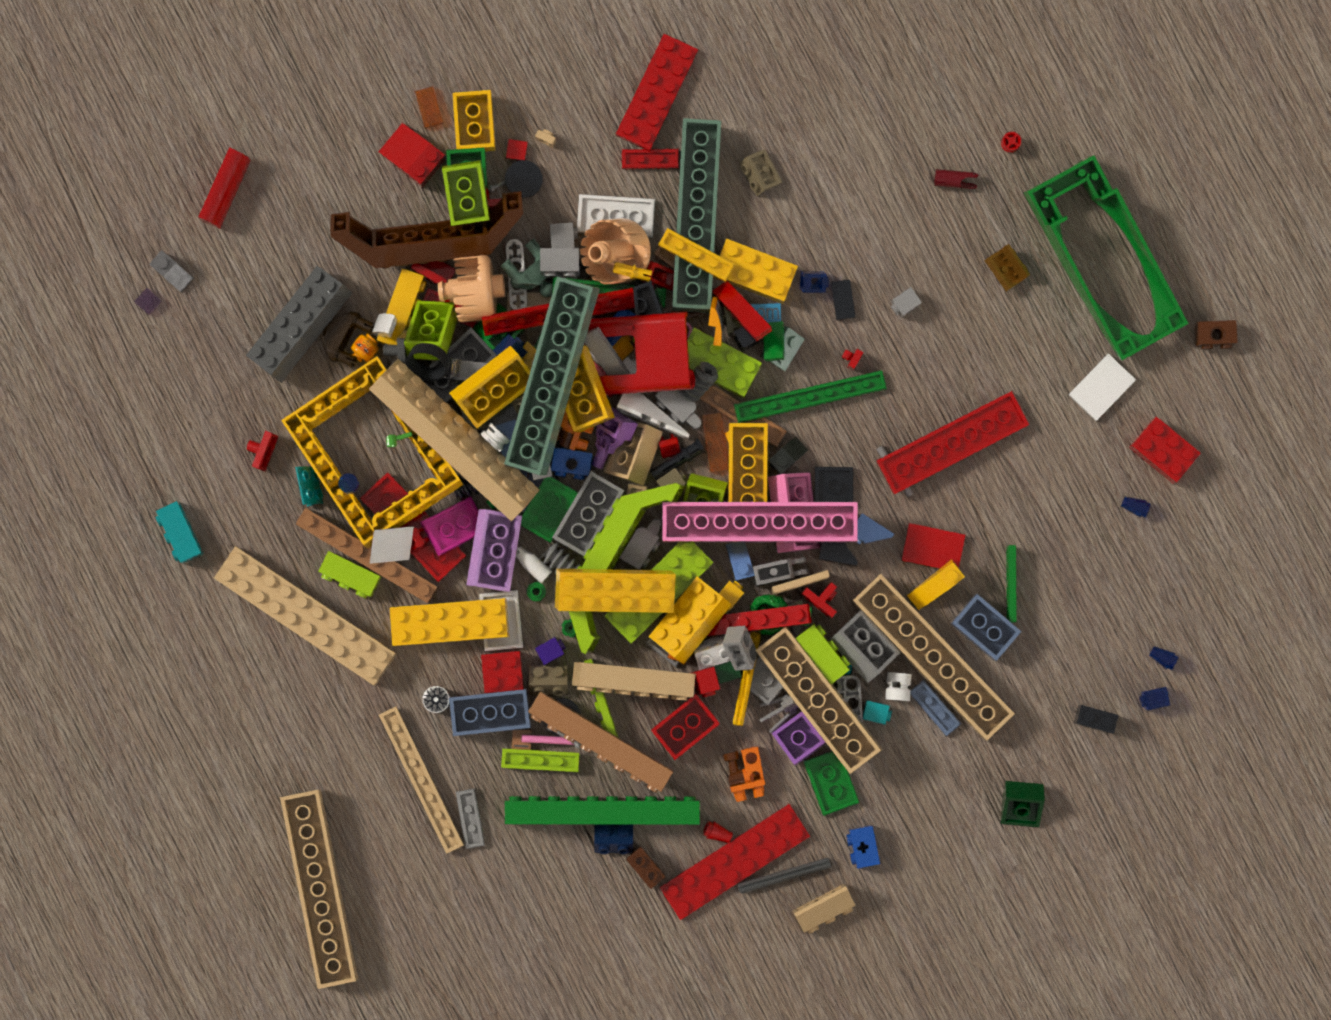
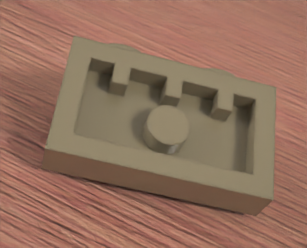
[740,149,782,196]

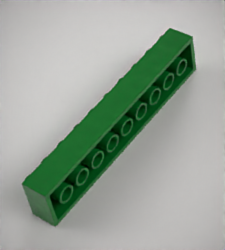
[505,796,700,825]

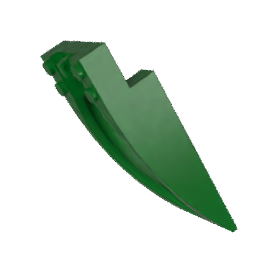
[1023,155,1189,361]

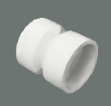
[885,672,912,701]

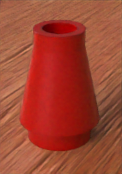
[703,821,733,843]

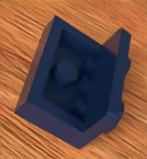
[594,824,633,855]

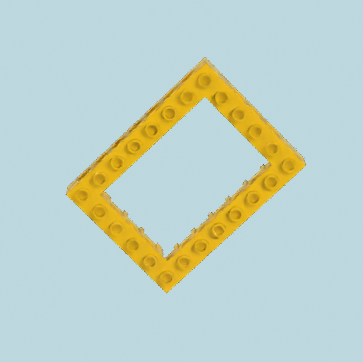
[281,356,464,549]

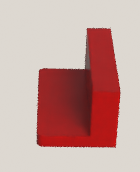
[411,261,456,285]

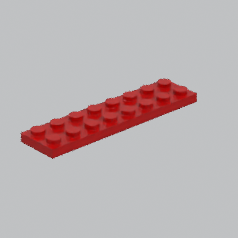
[876,391,1029,495]
[659,804,810,920]

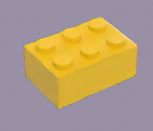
[453,90,496,151]

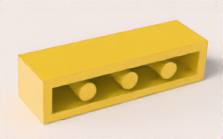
[377,268,427,345]

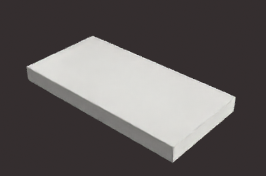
[577,194,655,238]

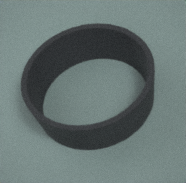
[406,343,449,381]

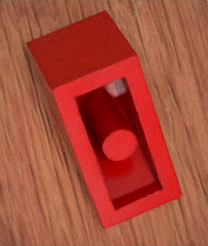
[637,261,674,291]

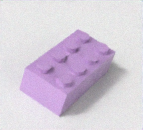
[466,509,522,592]

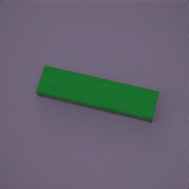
[1006,545,1017,623]

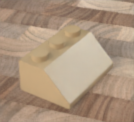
[603,422,663,486]
[793,884,856,934]

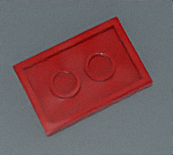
[901,523,965,569]

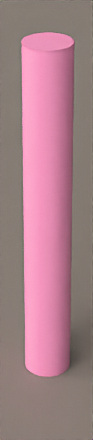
[521,735,574,745]

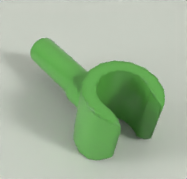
[386,432,412,448]

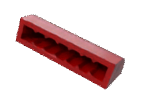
[198,147,251,229]

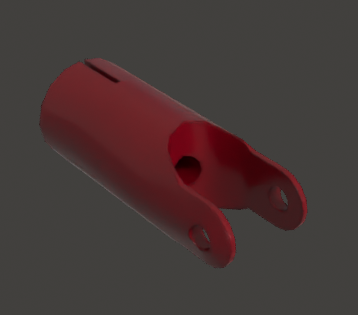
[934,169,979,189]

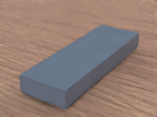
[910,680,961,736]

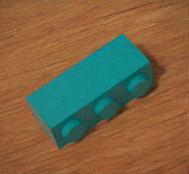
[155,501,204,564]

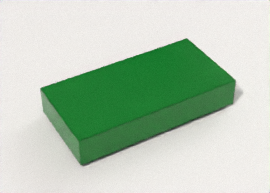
[764,321,784,361]

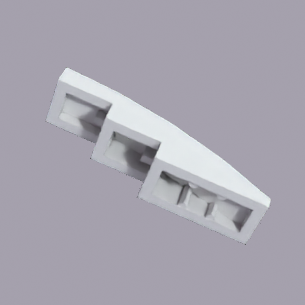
[372,313,397,338]

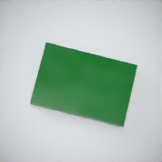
[521,477,578,543]
[803,751,859,816]

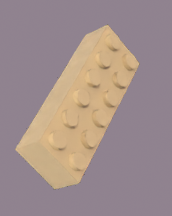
[572,662,696,700]

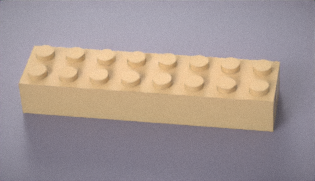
[755,627,883,774]

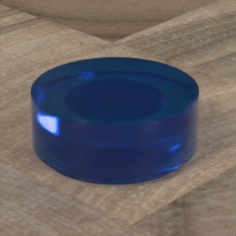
[338,473,359,494]

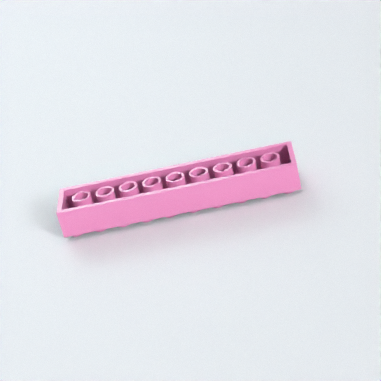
[663,502,857,542]

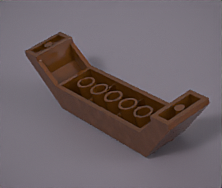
[330,191,523,269]

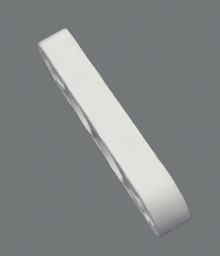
[506,239,527,310]

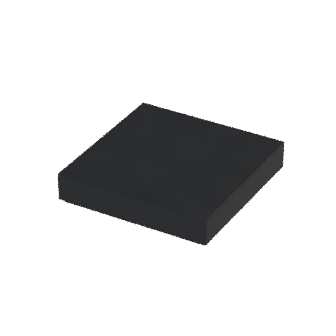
[814,467,853,502]

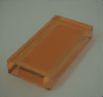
[415,86,443,129]

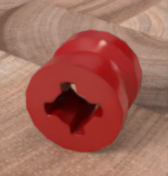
[1001,132,1021,153]

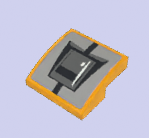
[708,296,724,346]

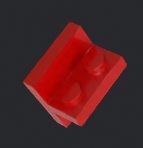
[800,582,837,619]

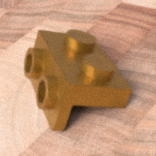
[984,244,1030,292]

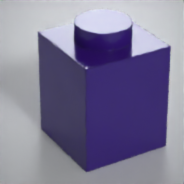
[535,637,566,665]

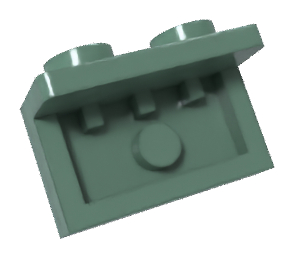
[760,326,805,371]

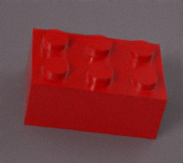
[1129,416,1201,484]
[651,694,720,760]

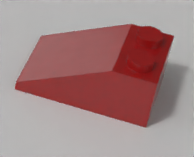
[378,123,446,188]

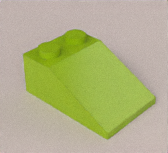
[683,473,728,502]

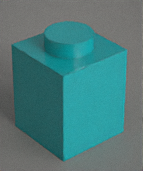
[862,701,892,725]

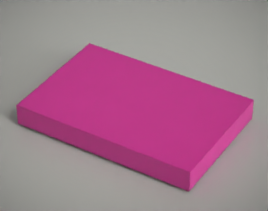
[420,497,479,556]

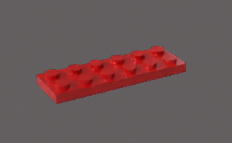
[615,34,698,151]
[360,472,466,582]

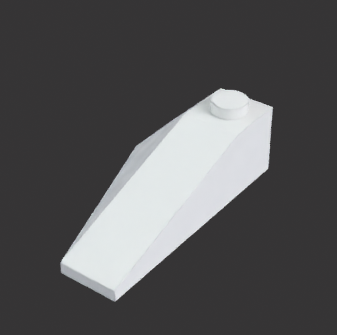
[617,393,690,439]

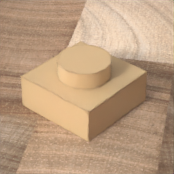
[535,129,556,148]

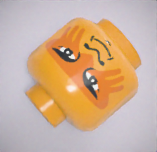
[351,334,379,363]

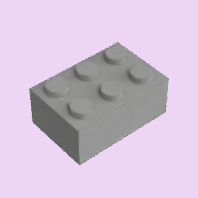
[828,610,900,682]

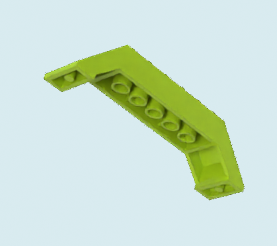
[569,483,686,654]

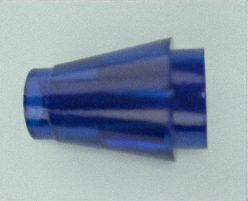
[1121,496,1151,518]
[1149,646,1179,670]

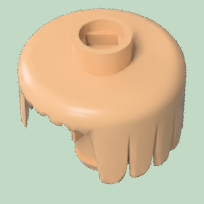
[580,218,651,285]
[438,255,506,322]

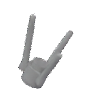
[759,694,799,733]

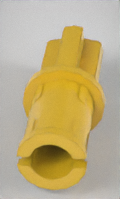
[613,262,652,282]

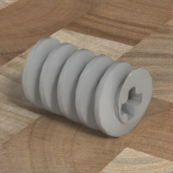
[539,543,581,574]

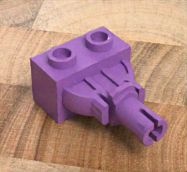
[591,407,638,469]

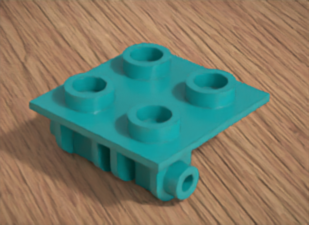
[295,466,323,507]

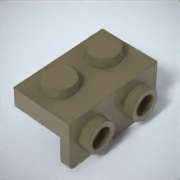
[529,665,568,696]

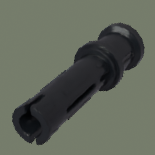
[650,438,706,481]

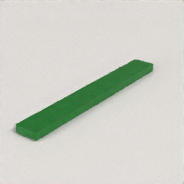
[733,370,887,423]

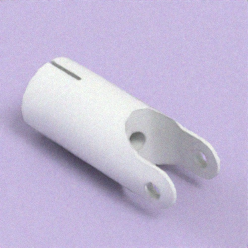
[516,547,553,584]

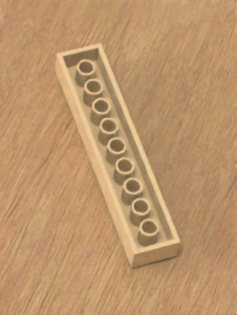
[369,359,540,521]
[214,546,397,686]
[852,574,1015,741]
[280,789,358,989]

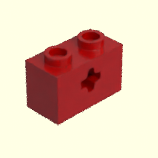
[690,667,720,697]

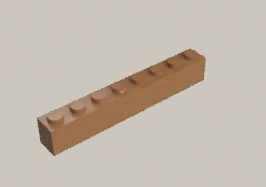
[296,508,439,604]
[528,692,674,793]

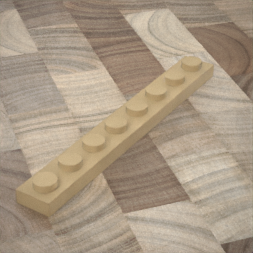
[379,706,464,854]

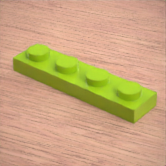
[501,748,580,772]

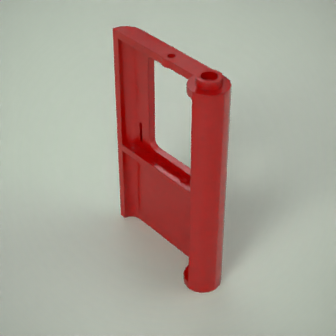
[584,312,695,395]

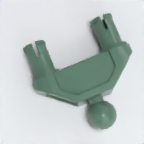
[500,238,553,297]

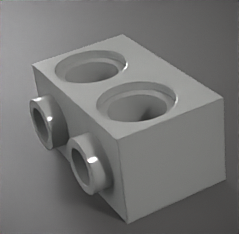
[722,626,758,671]

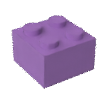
[772,712,827,765]

